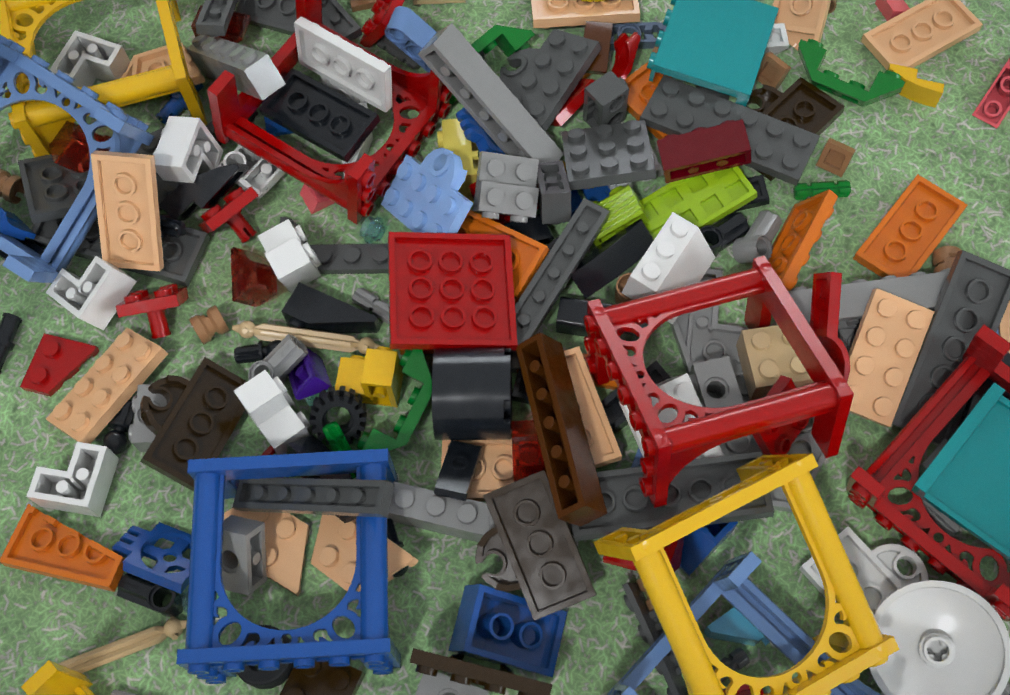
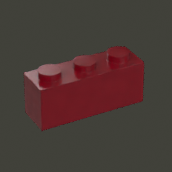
[657,119,751,183]

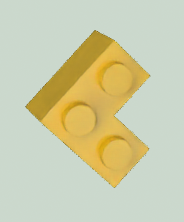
[335,346,404,407]

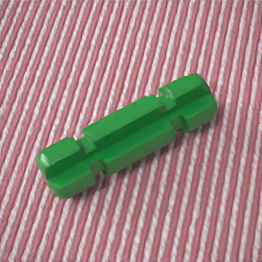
[793,180,851,200]
[322,421,356,479]

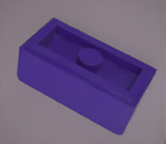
[288,348,332,400]

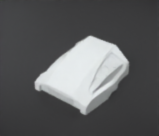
[218,144,285,200]

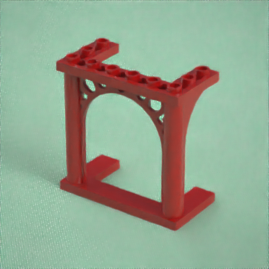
[207,0,452,224]
[583,255,854,508]
[846,324,1010,622]

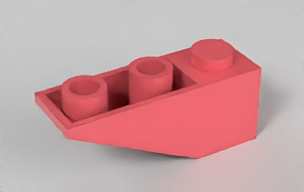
[972,58,1010,129]

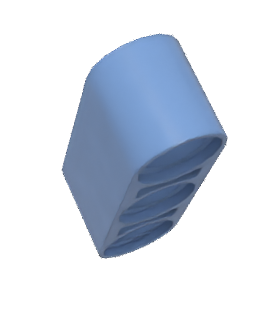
[385,6,437,73]

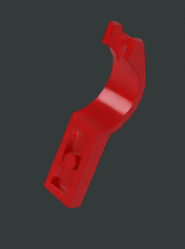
[550,32,641,127]
[810,272,850,382]

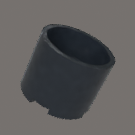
[432,347,512,440]

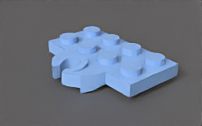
[381,148,473,233]

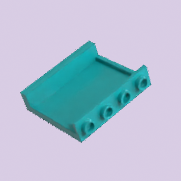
[647,0,779,107]
[911,383,1010,561]

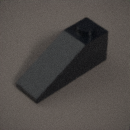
[281,282,380,334]

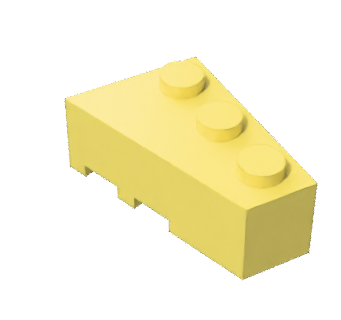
[437,119,479,203]

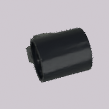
[700,211,750,258]
[117,573,187,617]

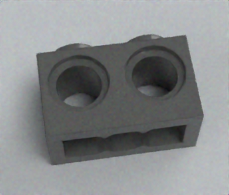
[583,70,629,127]
[536,160,571,225]

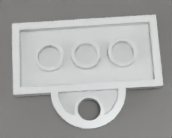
[294,16,393,113]
[799,526,929,614]

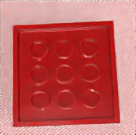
[388,232,518,351]

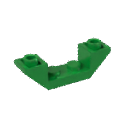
[449,25,535,105]
[798,39,906,107]
[356,349,432,451]

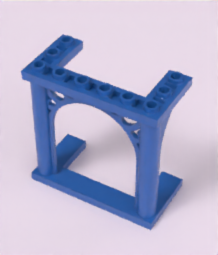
[176,448,401,684]

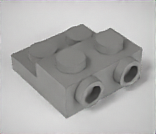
[473,151,539,223]

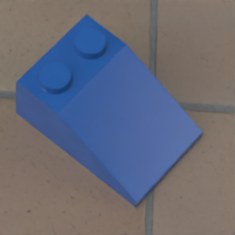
[448,584,568,677]

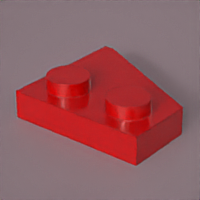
[20,333,99,397]

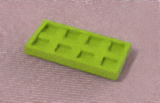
[640,166,757,239]

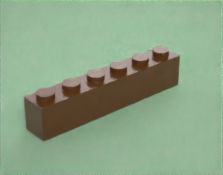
[516,332,608,527]

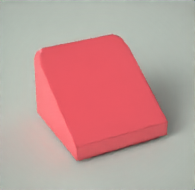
[875,0,910,21]
[300,184,335,214]

